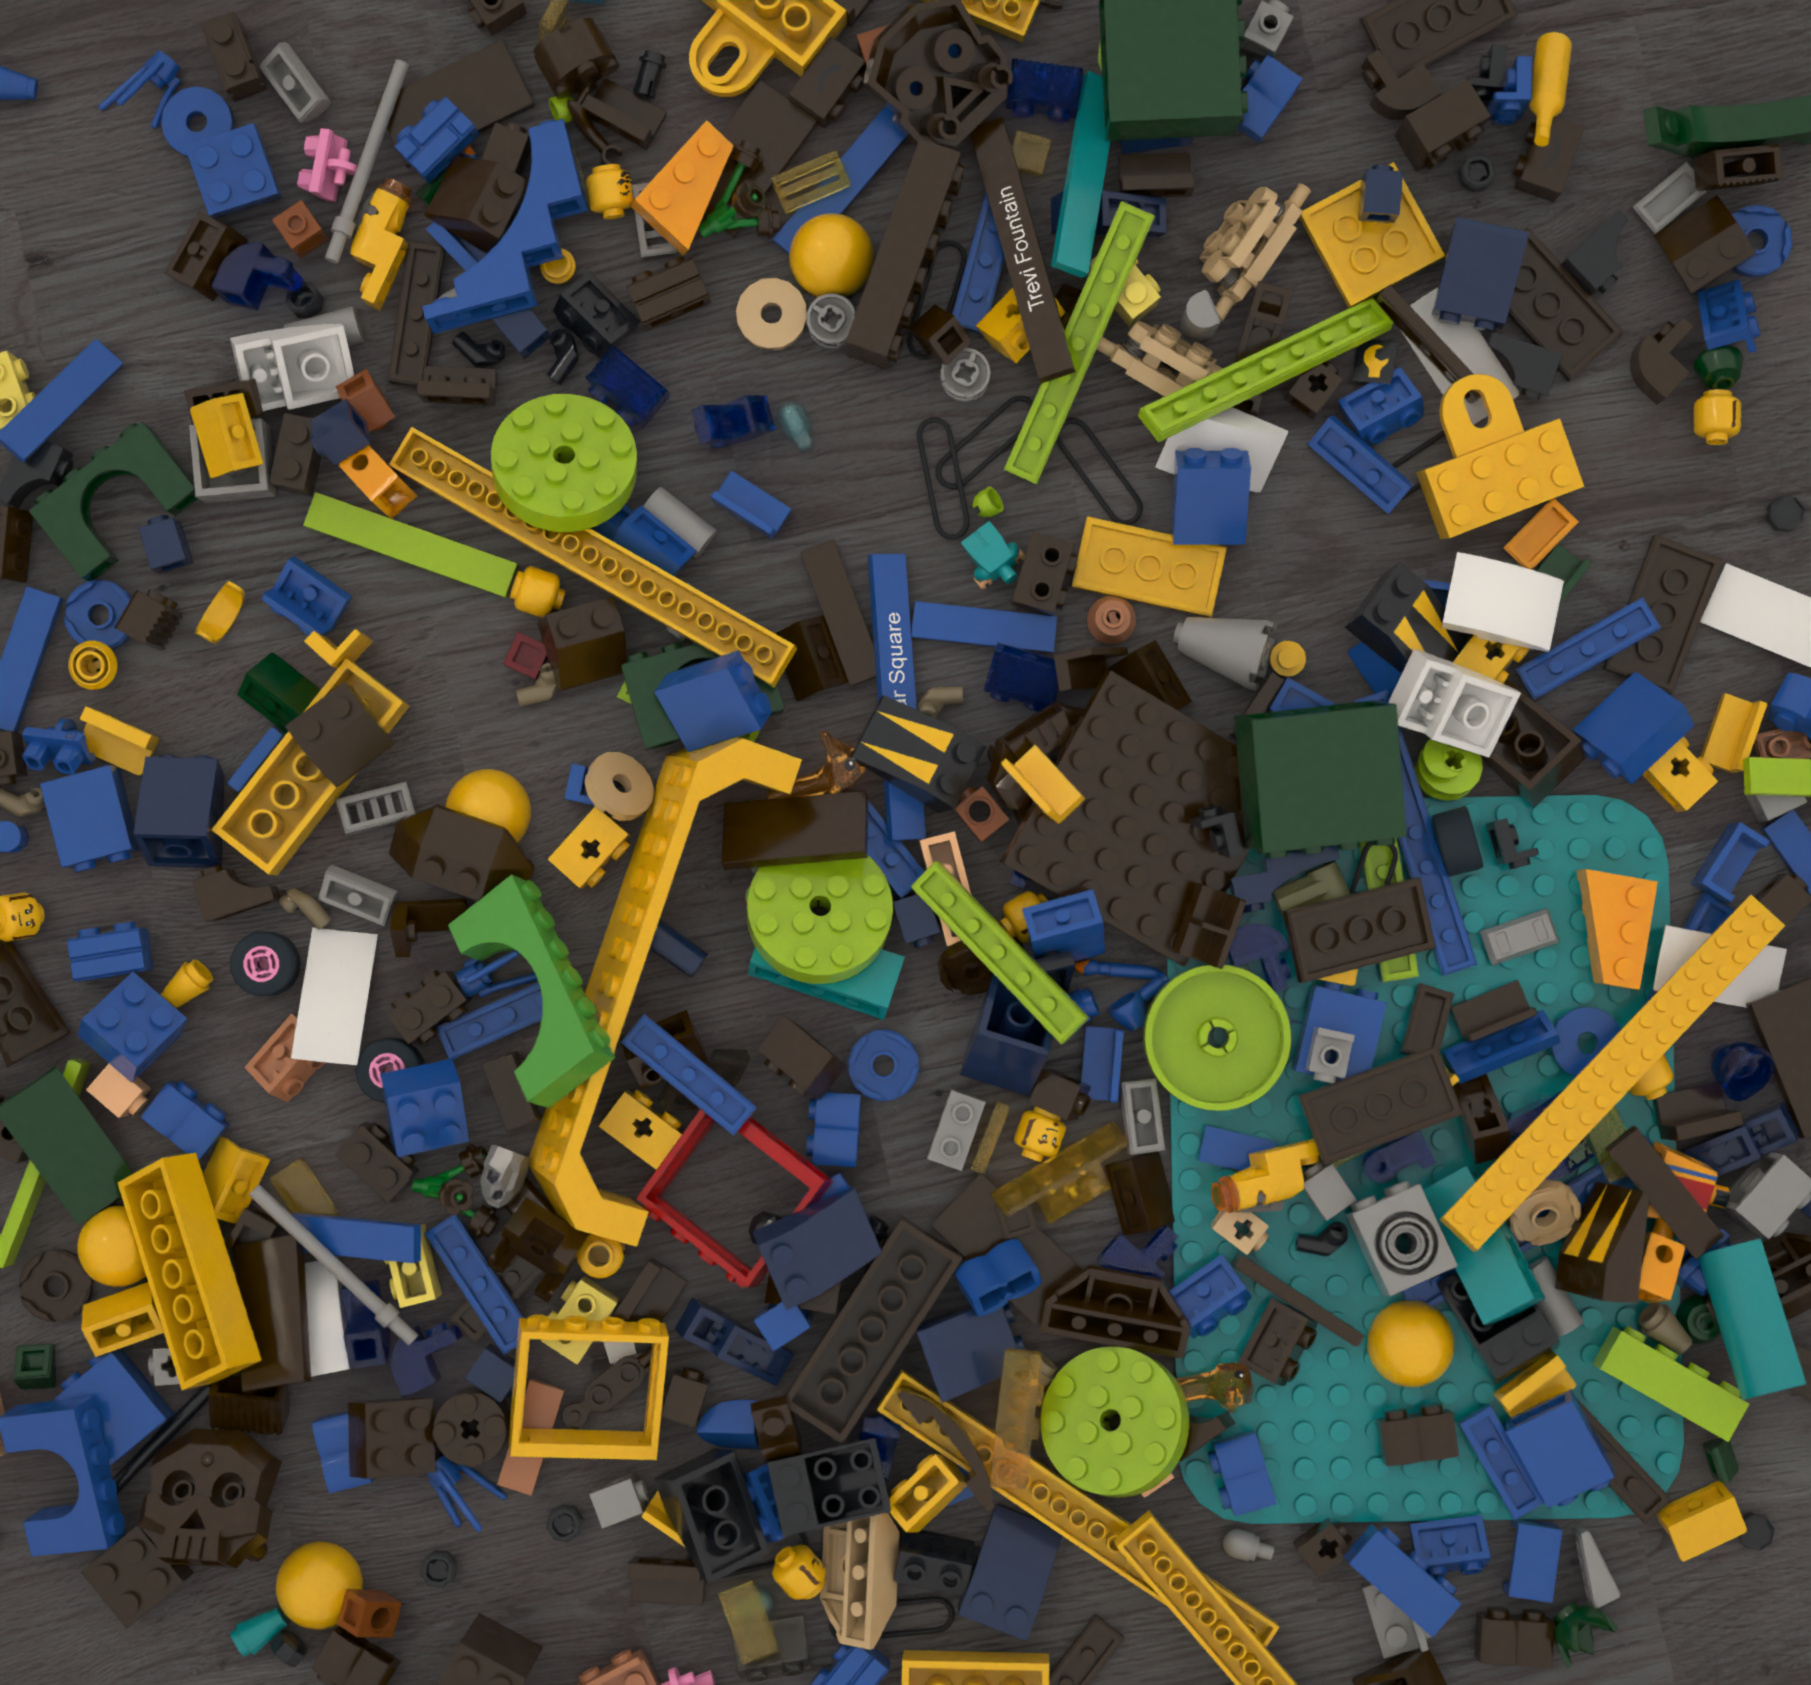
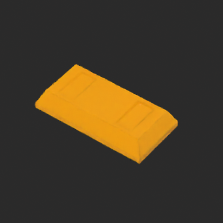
[1503,498,1579,570]

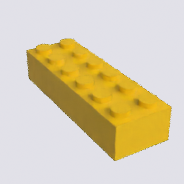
[211,658,410,876]
[117,1153,262,1391]

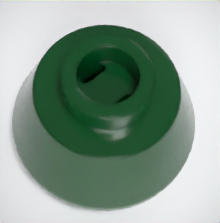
[1693,345,1744,390]
[1675,1295,1721,1345]

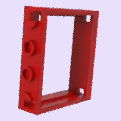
[636,1109,833,1288]

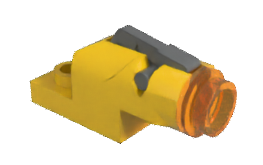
[351,178,412,311]
[1211,1139,1320,1213]

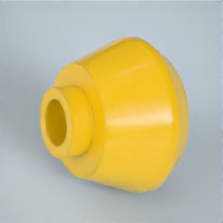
[68,641,118,690]

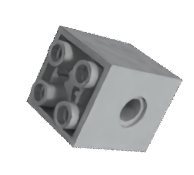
[1345,1180,1458,1296]

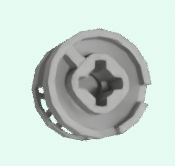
[807,294,856,348]
[940,348,991,403]

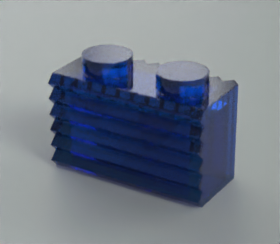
[1006,58,1083,123]
[586,345,670,428]
[984,642,1059,712]

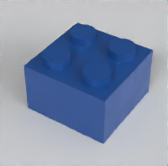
[184,123,282,219]
[77,972,187,1083]
[380,1059,469,1157]

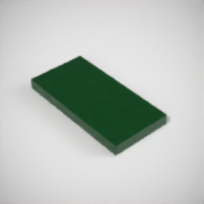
[0,1066,134,1226]

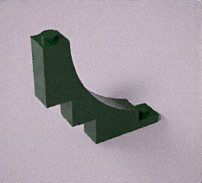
[1643,95,1811,159]

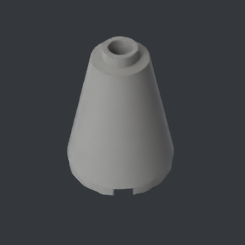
[1173,617,1277,692]

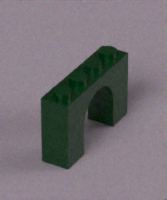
[29,422,198,581]
[621,642,785,752]

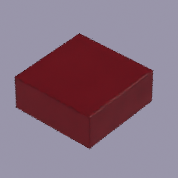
[503,632,548,680]

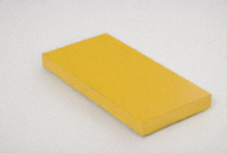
[1071,516,1227,618]

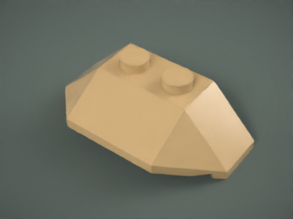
[820,1512,900,1650]

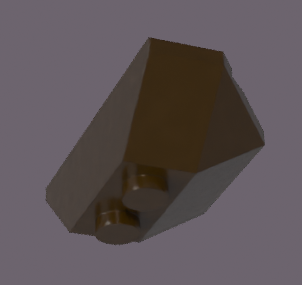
[389,804,535,901]
[1706,1232,1811,1327]
[1039,1265,1191,1359]

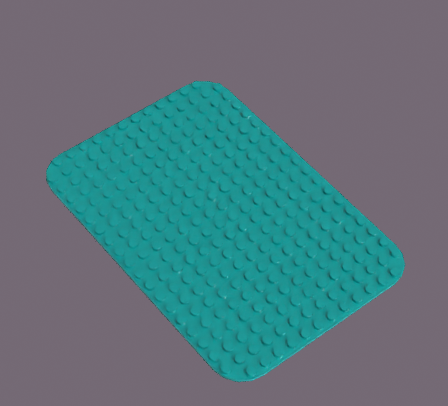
[1167,795,1684,1524]

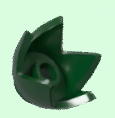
[1553,1602,1619,1669]

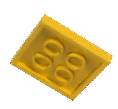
[1299,162,1445,308]

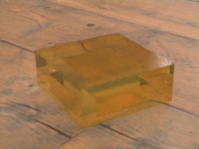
[1012,130,1051,177]

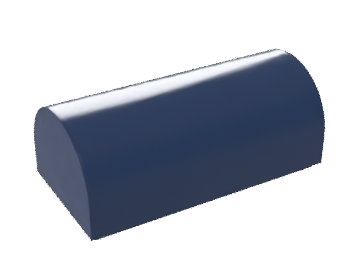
[649,919,708,978]

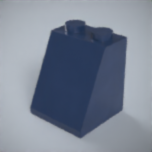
[1431,217,1530,332]
[133,754,225,868]
[960,974,1053,1096]
[917,1302,1028,1402]

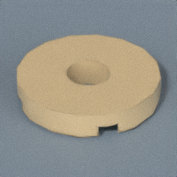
[736,278,807,350]
[584,752,654,821]
[1507,1180,1581,1246]

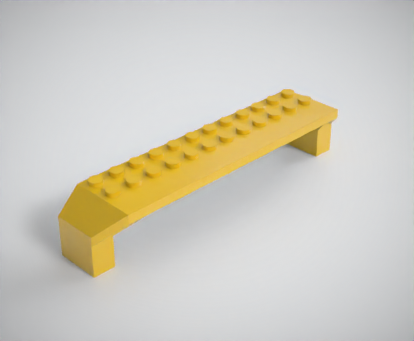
[529,737,802,1247]

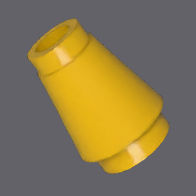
[160,959,213,1008]

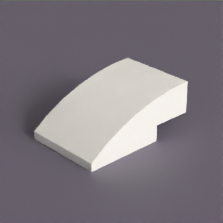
[230,324,354,411]
[1155,407,1288,492]
[1441,552,1564,652]
[1388,649,1521,757]
[305,1257,355,1377]

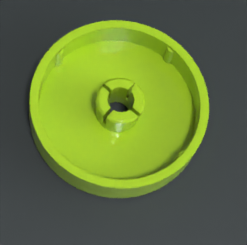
[491,394,637,532]
[747,855,893,984]
[1143,965,1291,1111]
[1040,1346,1189,1498]

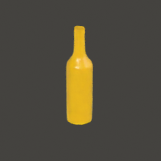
[1529,32,1572,147]

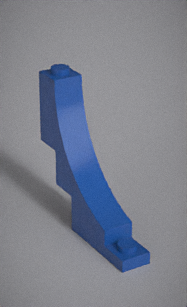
[422,119,589,334]

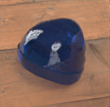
[1711,1042,1774,1101]

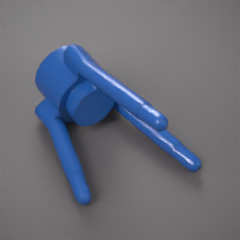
[98,50,181,129]
[456,950,538,998]
[426,1455,507,1532]

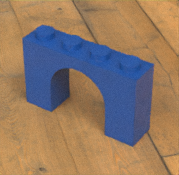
[0,1396,126,1557]

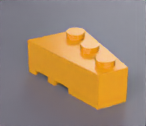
[630,120,734,256]
[1576,869,1658,990]

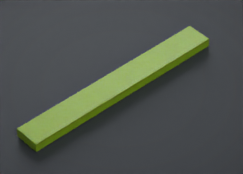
[1004,201,1155,484]
[1138,297,1394,442]

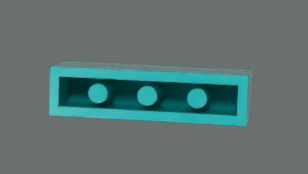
[747,947,905,1020]
[1423,1166,1546,1325]
[1698,1238,1806,1400]

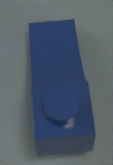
[1051,190,1167,237]
[1229,846,1339,913]
[1679,1102,1800,1176]
[675,1297,794,1386]

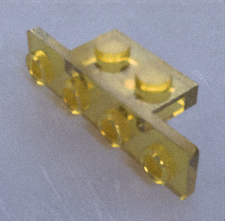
[991,1122,1129,1225]
[990,1348,1044,1489]

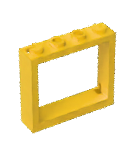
[508,1314,669,1460]

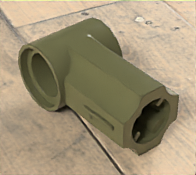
[1272,860,1350,919]

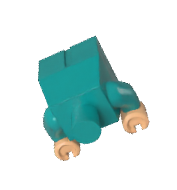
[961,521,1025,589]

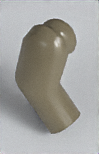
[516,663,558,707]
[916,686,963,718]
[0,787,45,818]
[279,888,332,930]

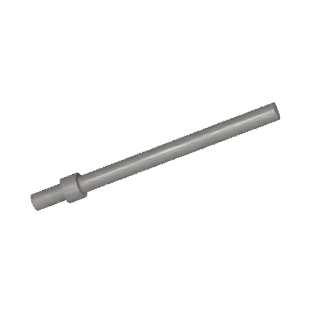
[325,60,409,264]
[249,1185,418,1346]

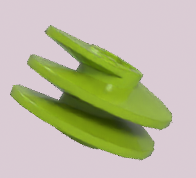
[1414,738,1483,801]

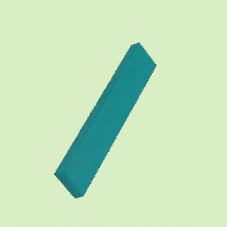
[1051,71,1110,278]

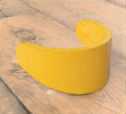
[195,581,245,644]

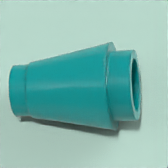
[230,1607,288,1657]

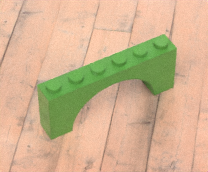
[448,875,615,1108]

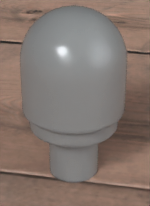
[1223,1529,1275,1562]

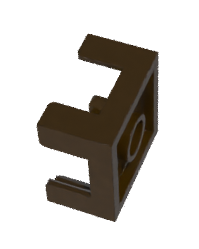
[486,1197,588,1303]

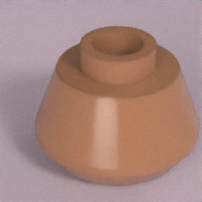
[1087,596,1136,645]

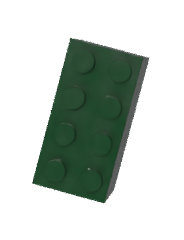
[1098,0,1248,141]
[1234,700,1407,858]

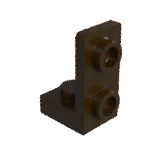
[390,898,468,958]

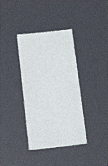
[1401,287,1520,425]
[1700,563,1811,667]
[1653,925,1787,1008]
[291,927,378,1065]

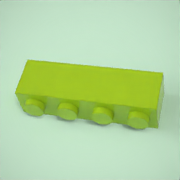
[1592,1326,1749,1442]

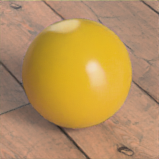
[77,1205,146,1287]

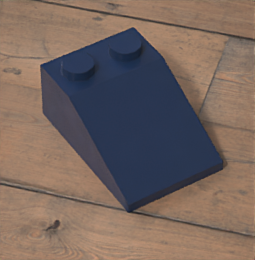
[753,1187,882,1310]
[958,1503,1062,1641]

